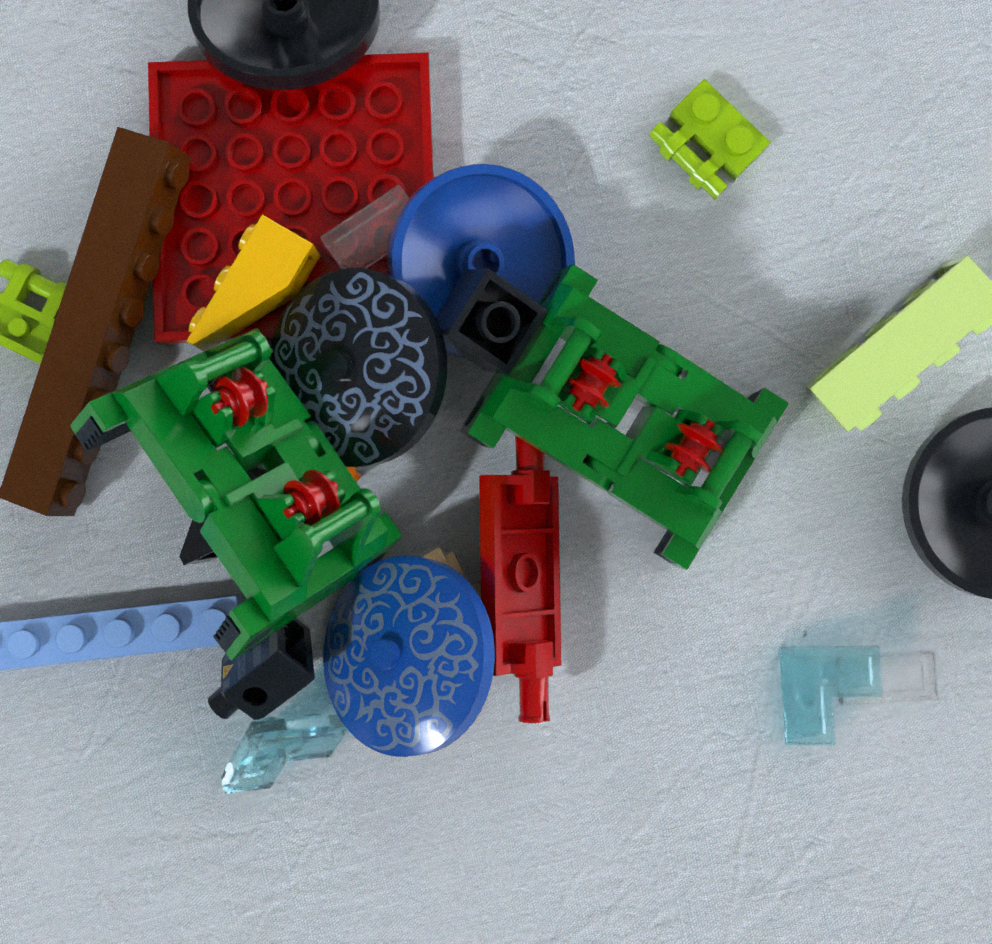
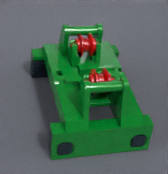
[459,264,789,570]
[70,328,403,661]

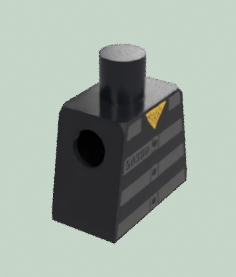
[208,618,315,720]

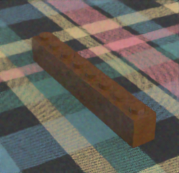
[0,127,192,516]

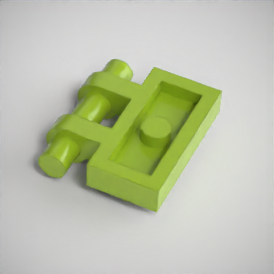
[648,79,771,200]
[0,259,67,364]

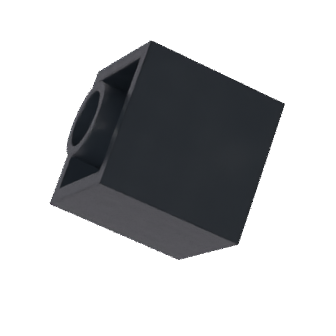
[436,268,548,375]

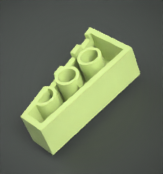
[806,256,992,432]

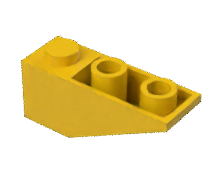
[186,215,321,351]

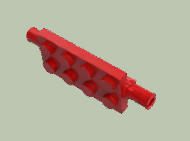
[479,436,562,723]

